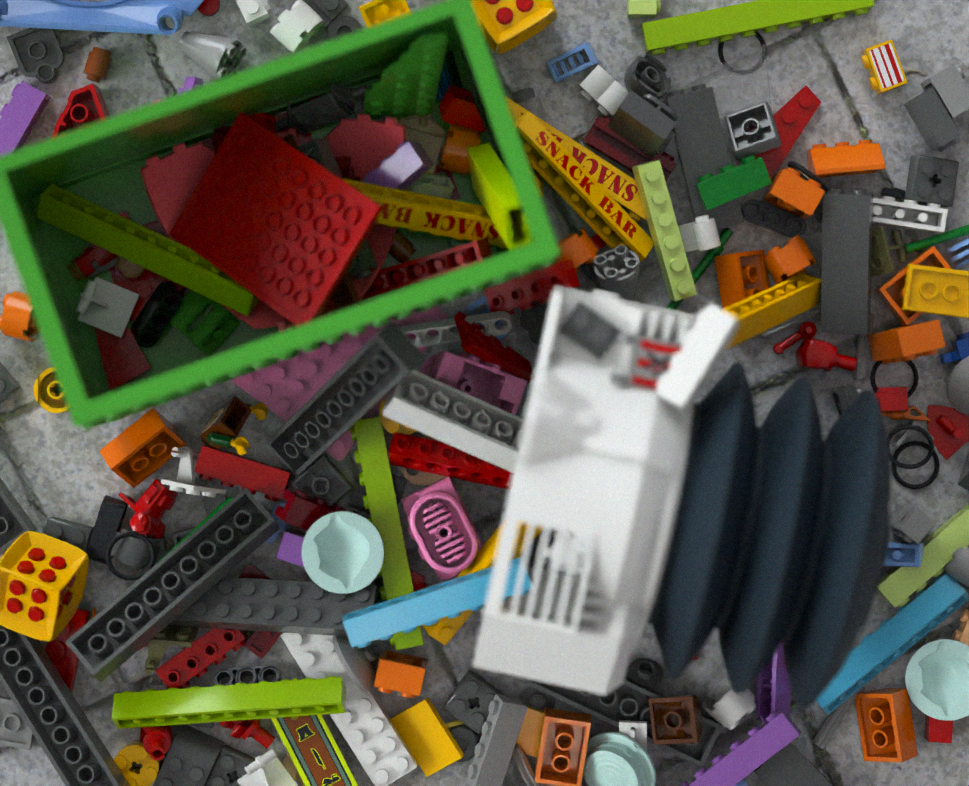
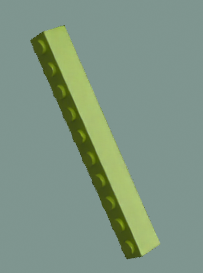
[641,0,875,56]
[37,184,258,316]
[350,417,424,650]
[112,676,346,729]

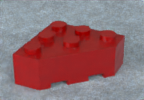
[51,84,110,138]

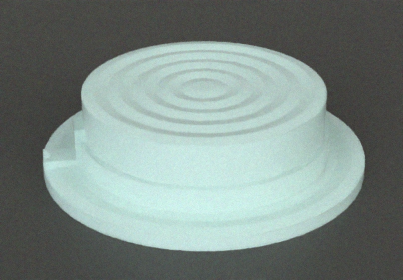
[302,511,384,594]
[905,639,969,721]
[583,732,656,786]

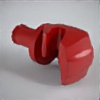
[796,338,857,372]
[219,719,276,749]
[140,725,172,761]

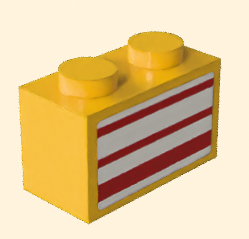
[861,39,908,95]

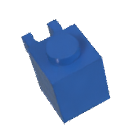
[939,332,969,364]

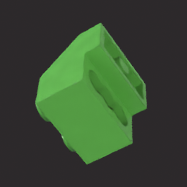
[170,289,240,357]

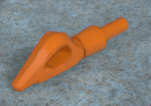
[881,406,931,422]

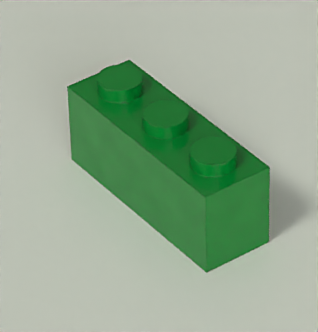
[694,155,772,210]

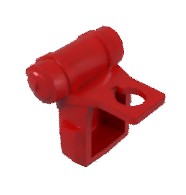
[119,479,178,539]

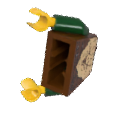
[200,395,269,455]

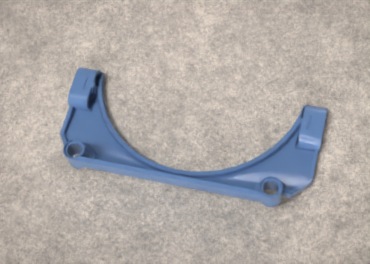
[0,0,204,35]

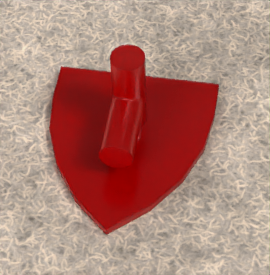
[927,405,969,460]

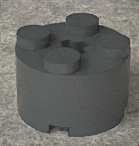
[111,528,160,570]

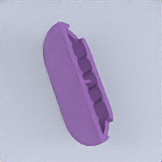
[756,642,791,725]

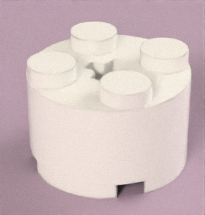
[270,0,325,54]
[702,678,756,730]

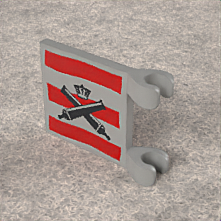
[610,332,684,392]

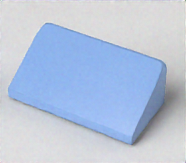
[884,542,924,567]

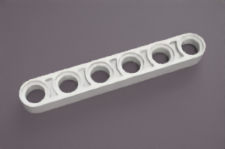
[398,311,512,347]

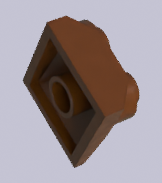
[648,694,702,745]

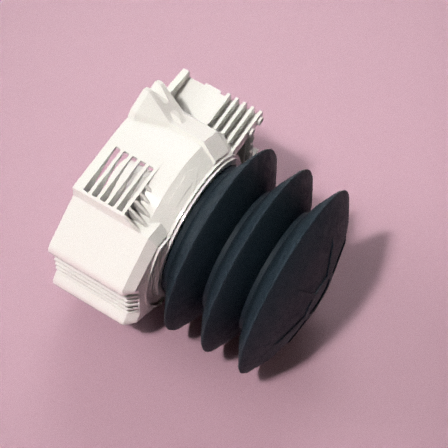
[473,284,891,708]

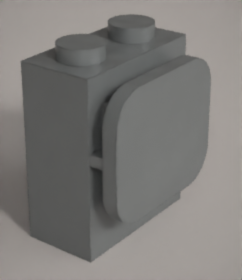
[608,90,677,159]

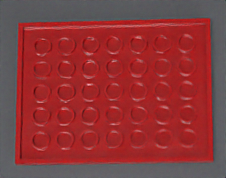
[170,112,384,326]

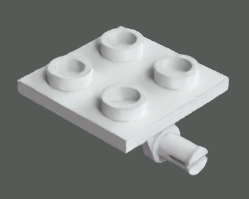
[76,277,140,338]
[161,447,226,498]
[237,749,298,786]

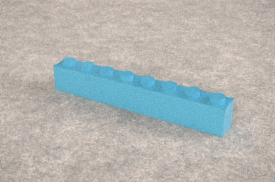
[343,557,532,648]
[816,573,969,715]

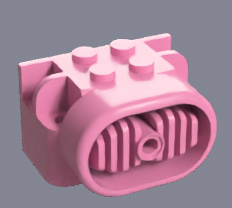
[420,351,528,415]
[400,476,484,581]

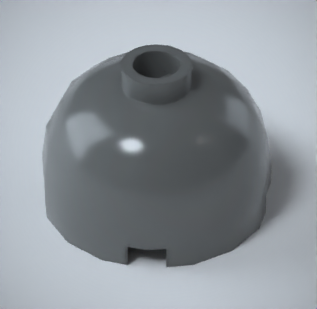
[624,55,671,99]

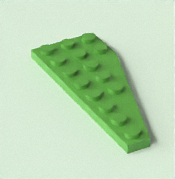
[363,33,447,119]

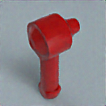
[773,322,817,355]

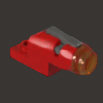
[68,211,132,281]

